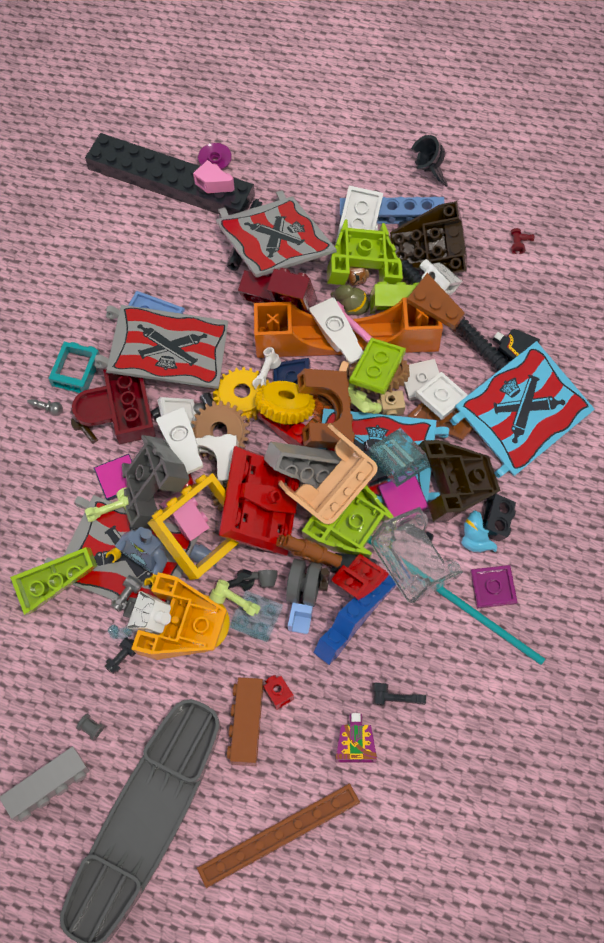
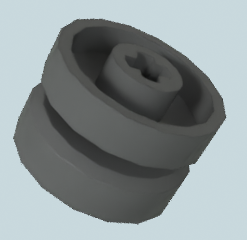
[286,558,322,607]

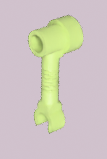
[85,488,129,522]
[209,579,261,616]

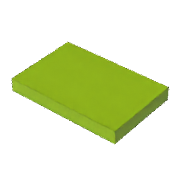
[349,338,406,395]

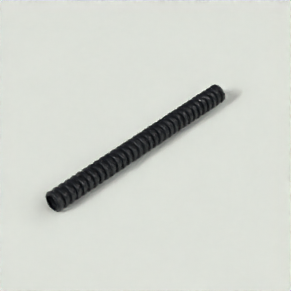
[401,260,510,372]

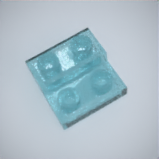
[230,591,284,642]

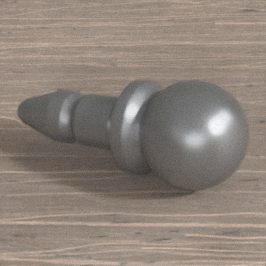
[27,399,63,416]

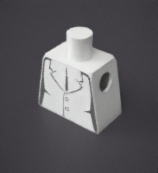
[419,259,463,295]
[127,591,171,634]

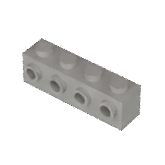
[0,746,90,822]

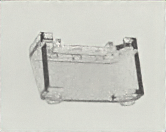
[371,507,463,603]

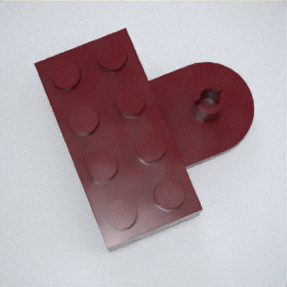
[72,369,156,445]

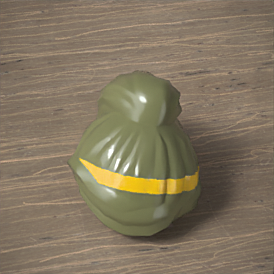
[330,284,370,316]

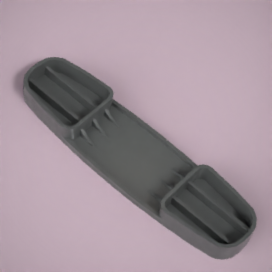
[60,699,221,943]

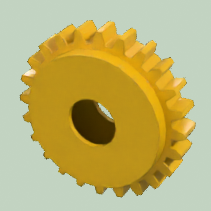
[213,367,269,423]
[255,381,315,424]

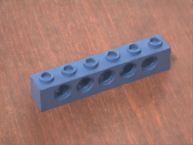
[340,197,444,224]

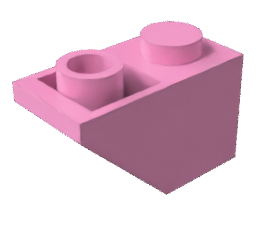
[193,160,234,193]

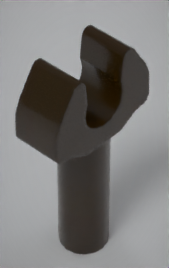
[71,418,98,444]
[319,568,330,591]

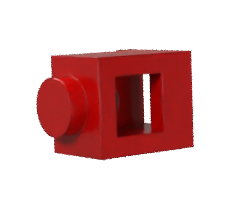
[263,675,294,710]

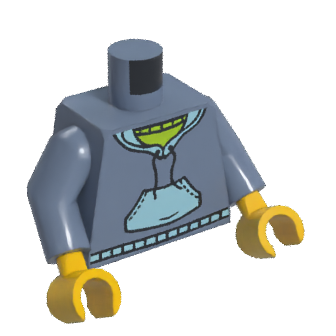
[106,527,167,589]

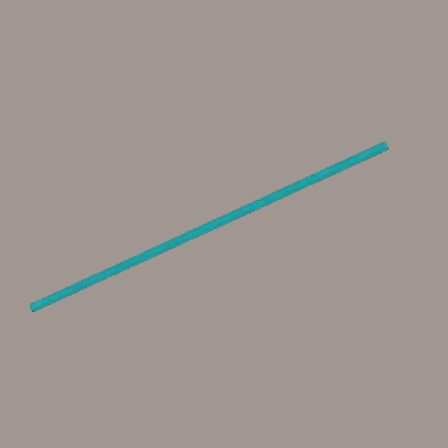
[298,485,546,665]

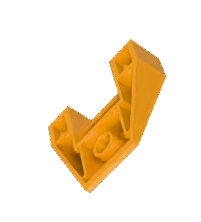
[131,572,227,660]

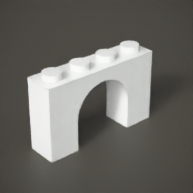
[162,434,239,491]

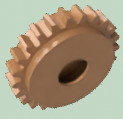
[191,401,251,460]

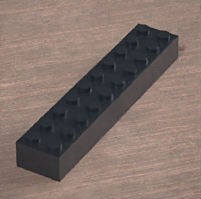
[85,133,255,215]

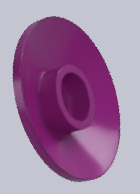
[198,143,232,170]

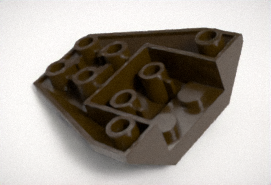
[390,201,467,274]

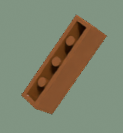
[227,677,264,767]

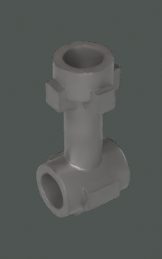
[110,575,143,612]

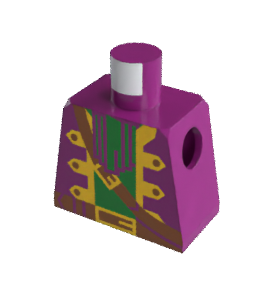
[336,713,377,763]

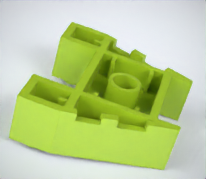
[327,219,403,285]
[302,485,395,558]

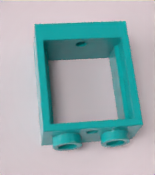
[48,341,100,393]

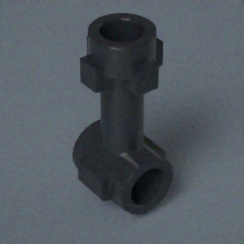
[104,637,136,674]

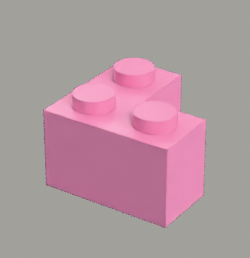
[160,492,210,541]

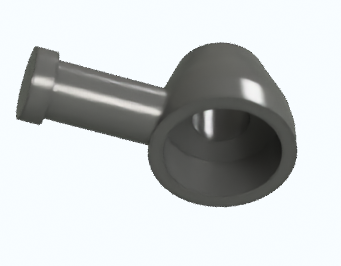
[243,570,278,588]

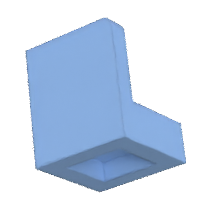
[288,603,313,634]

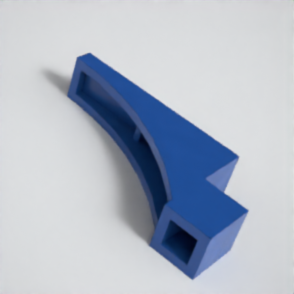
[313,575,398,665]

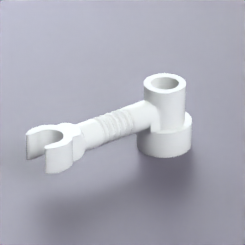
[253,347,281,390]

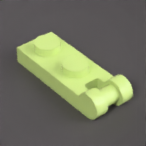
[348,383,382,414]

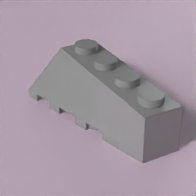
[264,441,342,489]

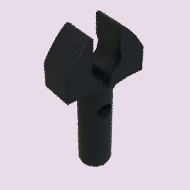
[227,569,255,591]

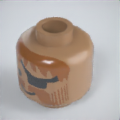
[347,267,369,286]

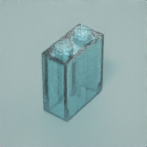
[368,428,430,487]

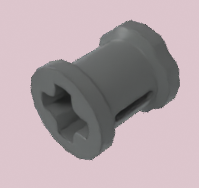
[76,714,105,741]

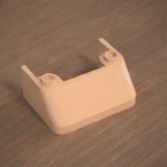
[278,424,377,524]

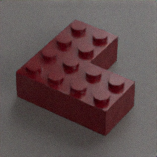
[238,268,317,314]

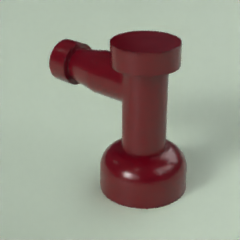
[511,228,535,254]

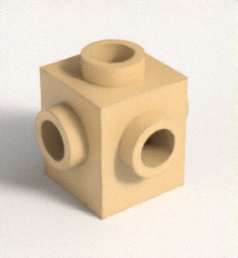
[376,390,406,416]

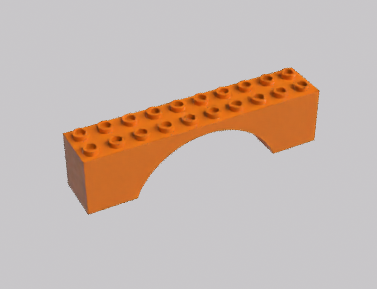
[254,298,443,358]

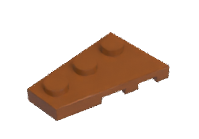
[407,273,465,330]
[408,402,474,441]

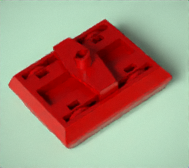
[219,446,299,556]

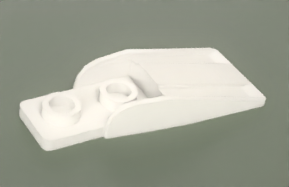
[309,298,363,364]
[156,407,203,474]

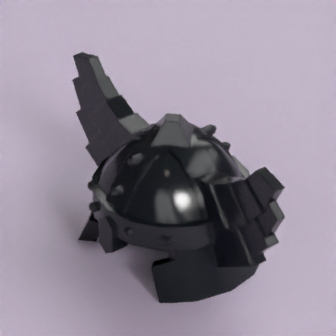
[411,135,448,187]

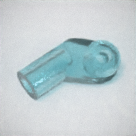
[108,625,135,639]

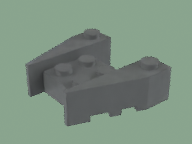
[122,435,190,530]

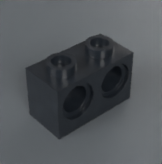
[482,493,516,542]

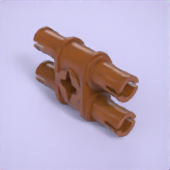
[276,534,342,567]

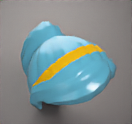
[461,510,497,553]

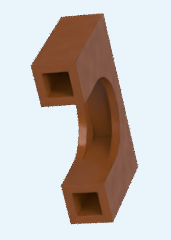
[297,368,355,449]

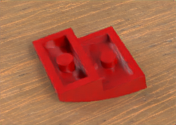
[331,554,389,600]

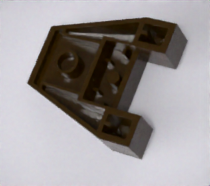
[411,440,501,522]

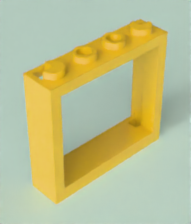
[148,473,239,580]

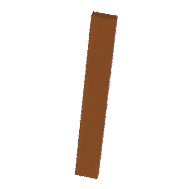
[197,783,360,889]

